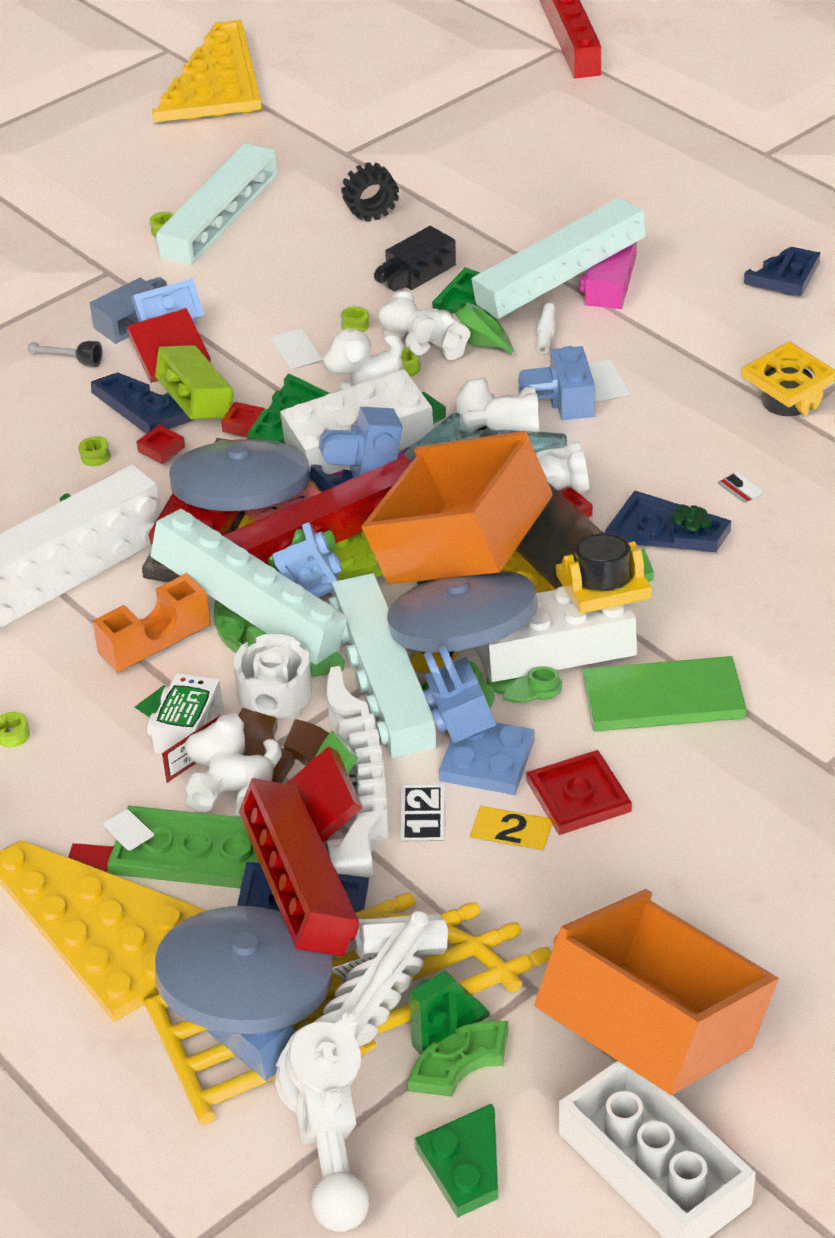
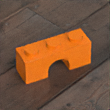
[92,573,211,673]

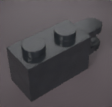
[373,225,456,292]

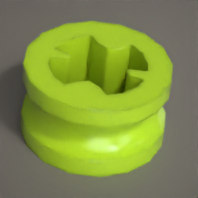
[150,212,174,237]
[341,306,369,332]
[401,347,421,377]
[78,436,111,467]
[0,712,30,748]

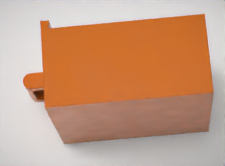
[361,431,553,584]
[534,889,779,1095]

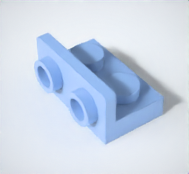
[131,278,204,325]
[273,522,343,598]

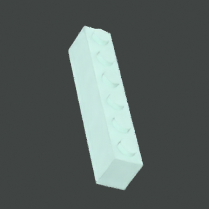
[156,143,277,266]
[471,197,646,319]
[150,509,347,665]
[327,573,436,759]

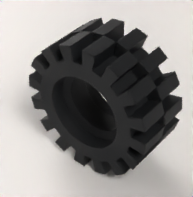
[341,162,399,221]

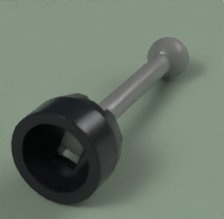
[28,341,103,367]

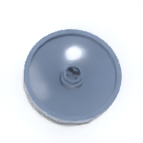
[169,439,310,511]
[387,570,538,652]
[155,906,332,1034]

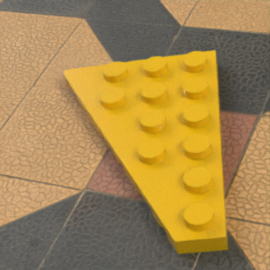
[152,19,262,122]
[0,840,207,1022]

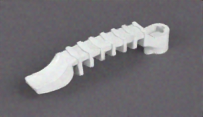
[327,666,389,878]

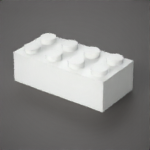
[280,369,434,481]
[476,586,637,682]
[559,1061,756,1238]

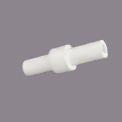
[536,303,556,355]

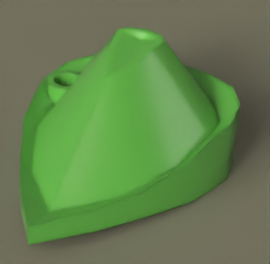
[455,303,514,355]

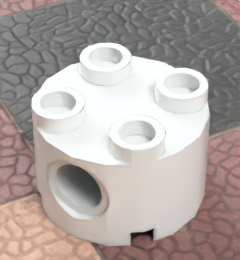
[234,634,312,721]

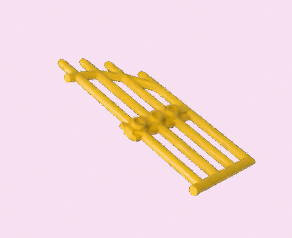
[144,892,551,1124]

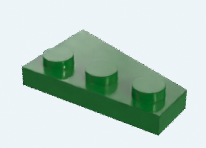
[247,373,330,444]

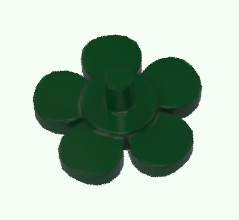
[671,504,712,531]

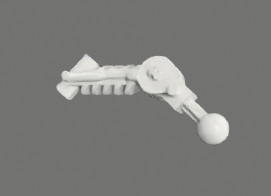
[275,911,448,1232]

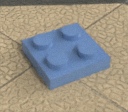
[439,723,534,795]

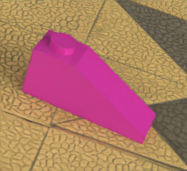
[580,242,637,309]

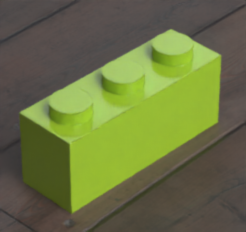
[155,346,234,419]

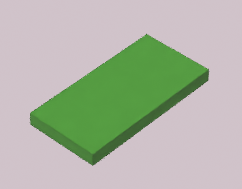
[583,656,747,732]
[107,805,260,889]

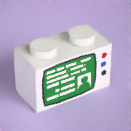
[147,673,223,754]

